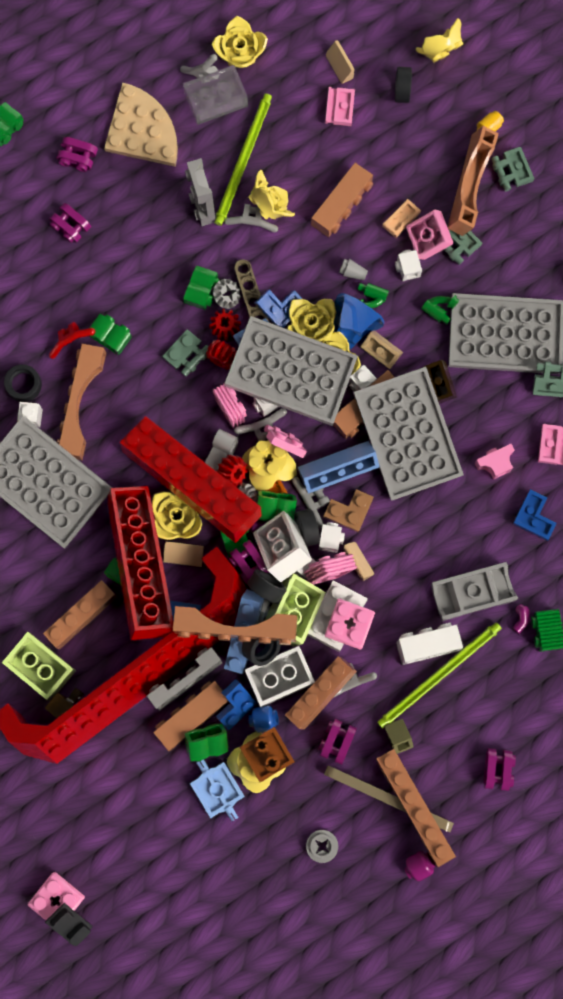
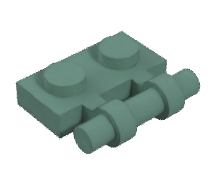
[491,147,534,192]
[444,225,482,265]
[162,329,208,377]
[532,361,563,397]

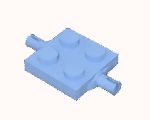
[190,759,245,822]

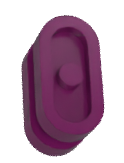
[56,137,98,172]
[49,203,91,243]
[228,540,270,584]
[318,719,357,765]
[484,748,516,791]

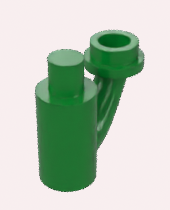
[358,283,389,308]
[421,295,459,324]

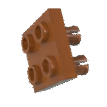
[240,727,295,782]

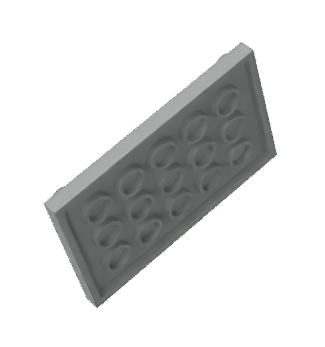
[448,293,563,374]
[224,316,358,426]
[353,367,464,501]
[0,416,112,549]

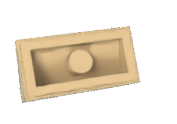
[326,40,354,83]
[360,331,403,369]
[163,541,204,567]
[343,542,374,581]

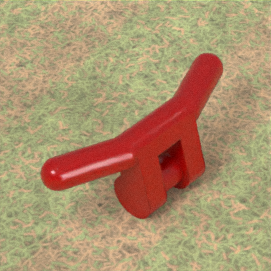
[49,322,95,359]

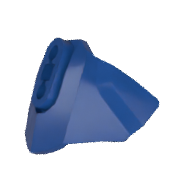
[333,293,385,350]

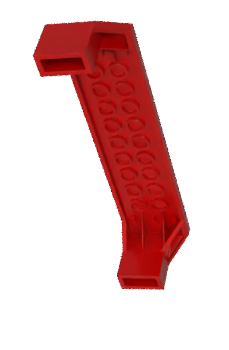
[0,547,246,764]

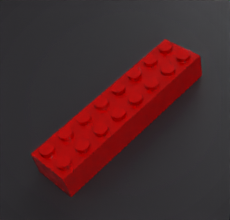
[119,416,262,543]
[107,486,174,640]

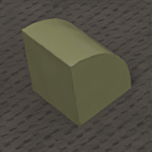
[384,719,414,754]

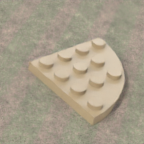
[104,83,178,167]

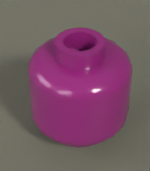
[404,851,436,882]

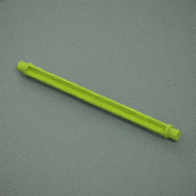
[214,94,272,226]
[377,622,502,729]

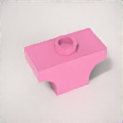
[475,444,515,480]

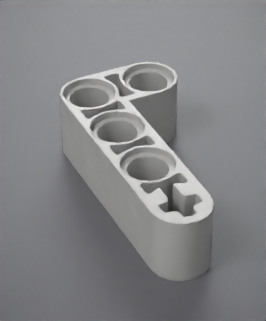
[205,429,238,471]

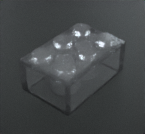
[183,65,248,125]

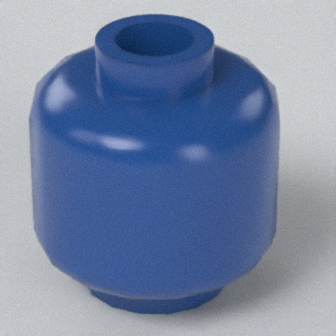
[249,706,279,733]

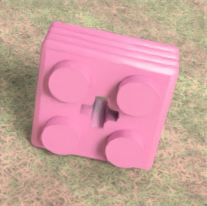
[406,210,453,260]
[213,383,247,429]
[304,552,357,585]
[325,599,375,649]
[28,872,85,920]

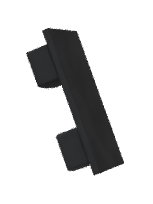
[45,903,93,946]

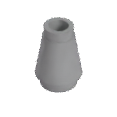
[339,259,368,281]

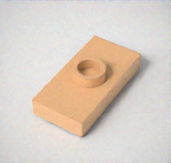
[382,199,421,238]

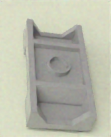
[185,158,215,226]
[430,562,518,622]
[147,647,222,711]

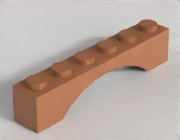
[447,126,499,236]
[57,344,106,460]
[173,606,298,645]
[376,749,456,868]

